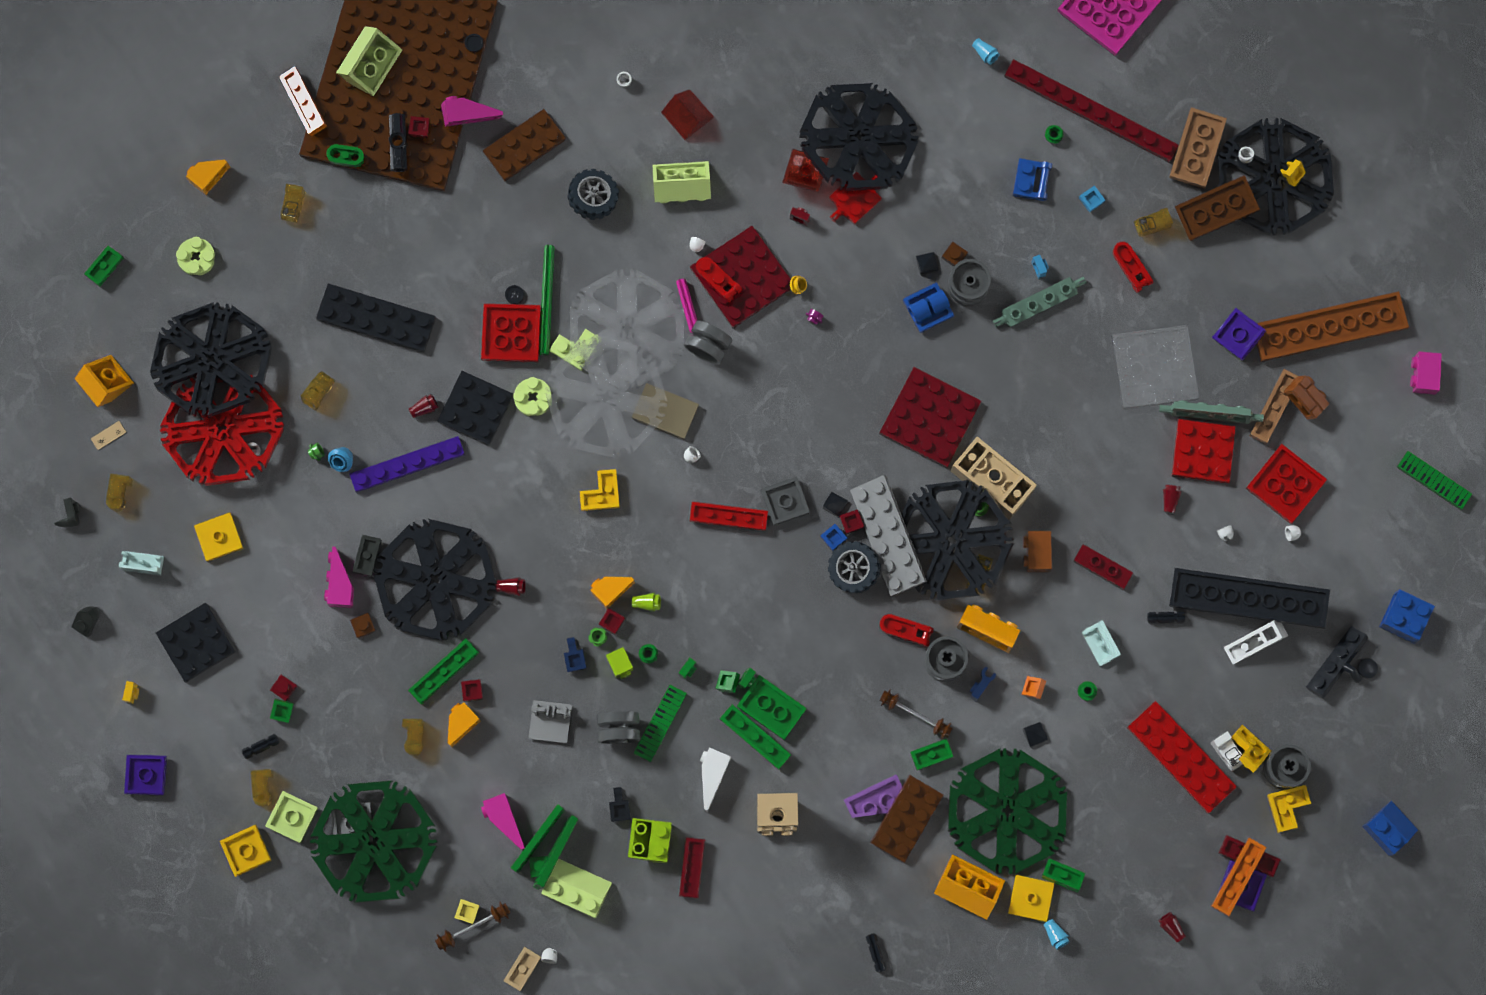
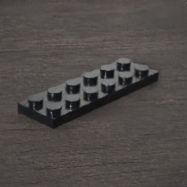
[316,283,436,353]

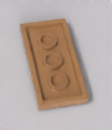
[1169,107,1227,189]

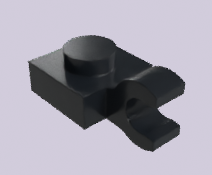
[609,787,631,822]

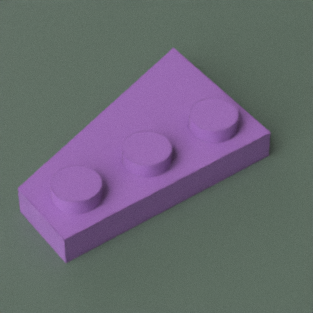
[843,774,902,818]

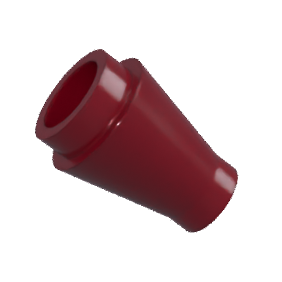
[409,394,438,418]
[1163,485,1182,513]
[496,577,526,596]
[1159,912,1186,943]

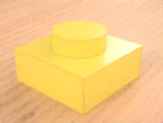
[454,899,480,924]

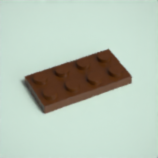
[483,109,566,182]
[1175,175,1260,241]
[870,775,944,863]

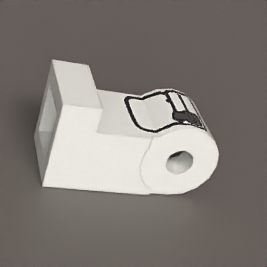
[1211,731,1243,771]

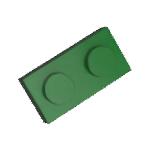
[84,245,124,287]
[910,738,954,771]
[1041,858,1086,893]

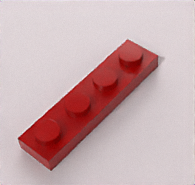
[689,502,768,531]

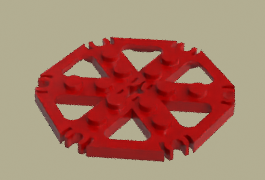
[160,375,284,486]

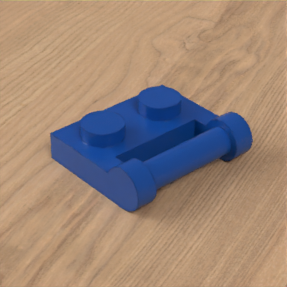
[1013,158,1052,201]

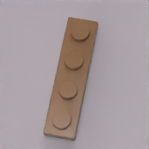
[1249,369,1298,444]

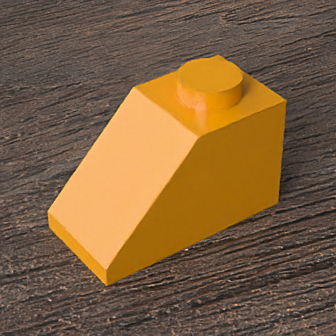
[186,160,230,195]
[590,577,635,609]
[448,702,481,747]

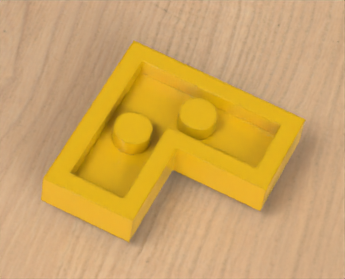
[580,469,620,511]
[1232,725,1271,773]
[1267,785,1311,833]

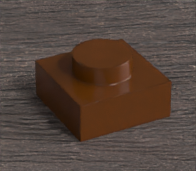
[942,242,968,266]
[350,613,376,639]

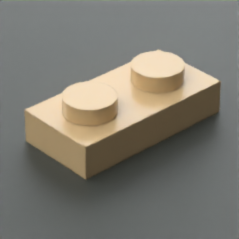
[504,947,541,991]

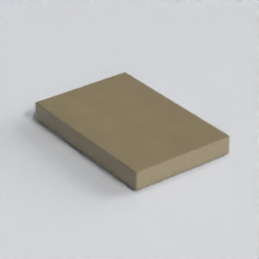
[632,383,699,440]

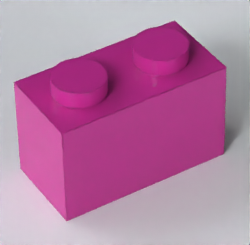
[1410,351,1442,395]

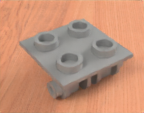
[528,700,572,743]

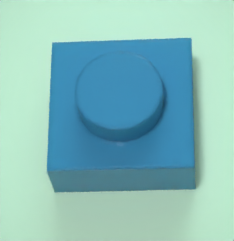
[1079,186,1106,213]
[1031,255,1048,279]

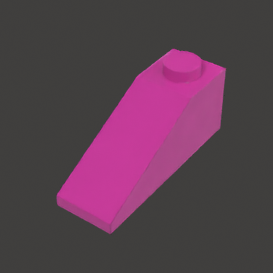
[441,96,503,127]
[481,793,525,851]

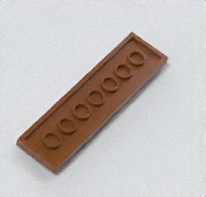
[1256,291,1409,362]

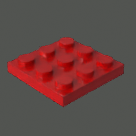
[481,304,541,362]
[1172,419,1236,484]
[1246,444,1327,524]

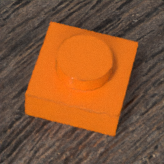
[1022,676,1046,699]

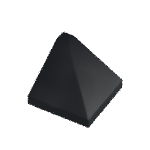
[916,252,939,274]
[822,492,848,517]
[1022,722,1048,747]

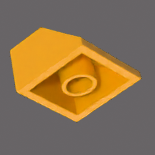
[75,355,134,407]

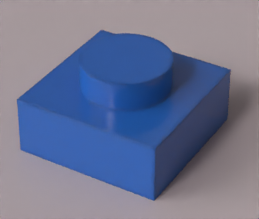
[820,524,847,551]

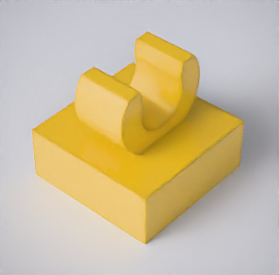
[1280,159,1306,187]

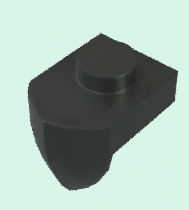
[54,498,80,527]
[71,606,100,637]

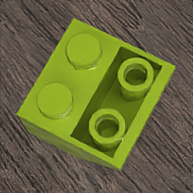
[628,818,672,864]

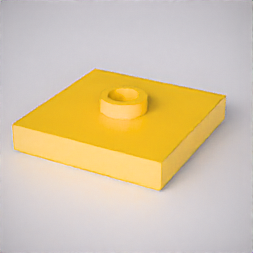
[194,512,244,562]
[220,824,272,877]
[1008,875,1054,922]

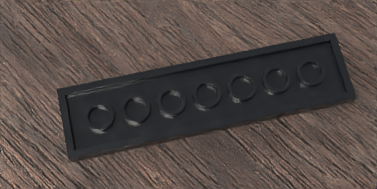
[1169,568,1330,629]

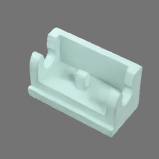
[119,551,164,576]
[1082,620,1121,666]

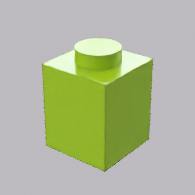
[606,647,634,679]

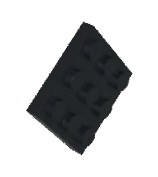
[437,371,514,446]
[156,602,235,683]

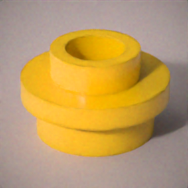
[790,275,807,294]

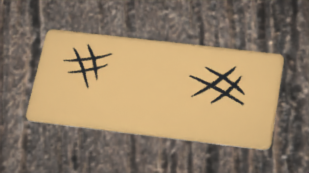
[91,421,126,450]

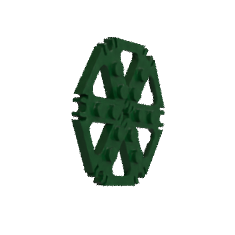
[948,748,1067,874]
[310,780,437,903]

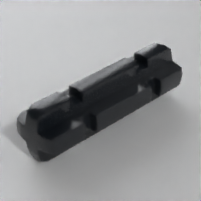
[1147,612,1185,623]
[241,734,279,759]
[866,933,886,973]

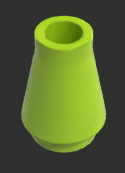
[632,593,661,612]

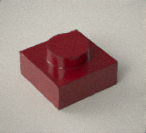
[408,116,430,138]
[790,207,810,226]
[839,509,864,535]
[599,608,625,635]
[270,674,297,701]
[461,679,483,702]

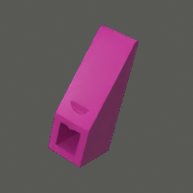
[324,546,354,608]

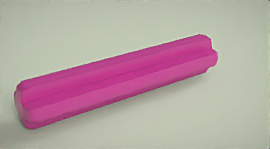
[676,279,697,333]

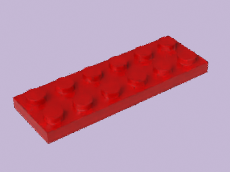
[1127,701,1237,813]

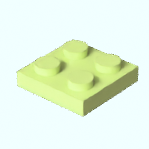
[265,791,319,843]

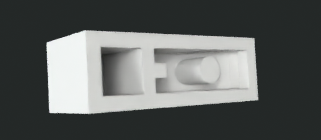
[1224,620,1288,664]
[700,747,731,812]

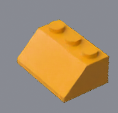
[957,604,1020,653]
[934,854,1005,920]

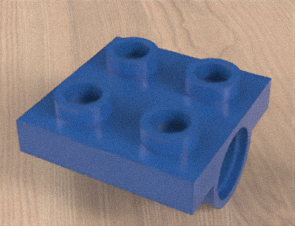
[903,282,954,333]

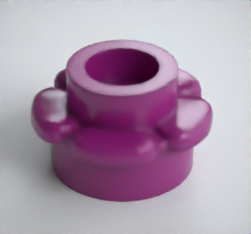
[806,309,824,325]

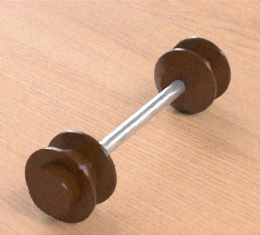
[879,689,953,739]
[435,901,511,952]

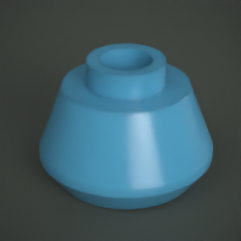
[328,447,353,472]

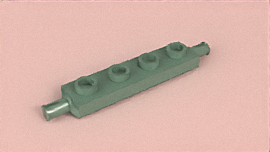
[992,277,1087,328]
[1159,400,1264,424]

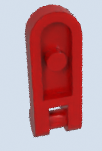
[1113,242,1154,293]
[696,257,743,303]
[879,614,934,647]

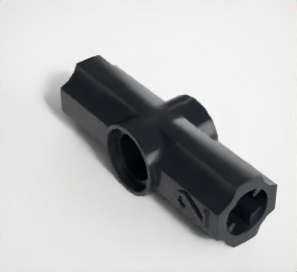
[389,113,408,172]

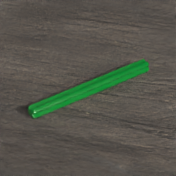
[539,245,555,355]

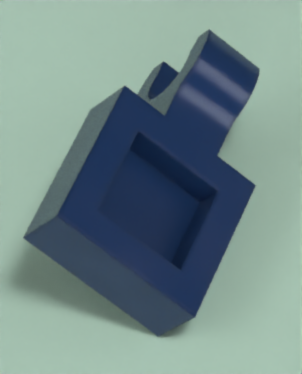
[564,637,587,672]
[970,667,996,702]

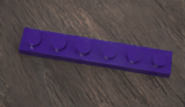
[350,436,465,493]

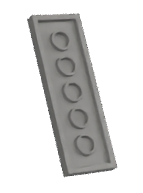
[850,475,927,596]

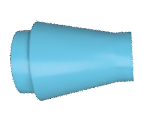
[972,38,1000,65]
[1044,919,1070,950]

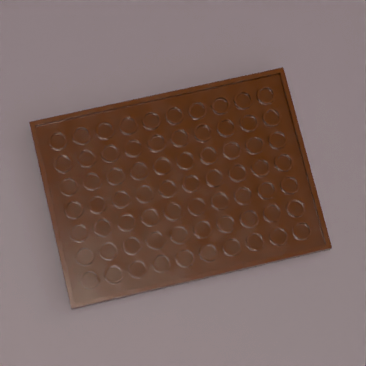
[299,0,498,192]

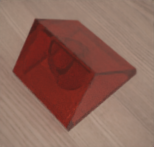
[661,89,714,140]
[782,149,829,193]

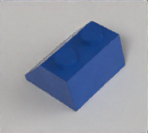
[1362,801,1418,856]

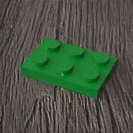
[737,675,807,740]

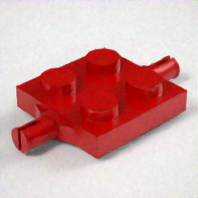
[829,171,882,225]

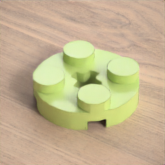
[176,237,215,276]
[514,377,552,416]

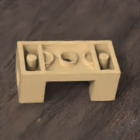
[951,437,1037,519]
[757,793,798,836]

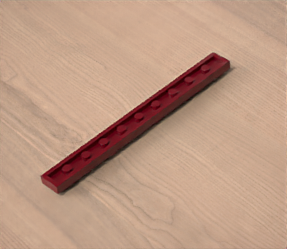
[1004,59,1179,163]

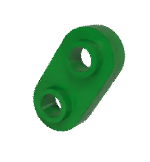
[326,144,365,167]

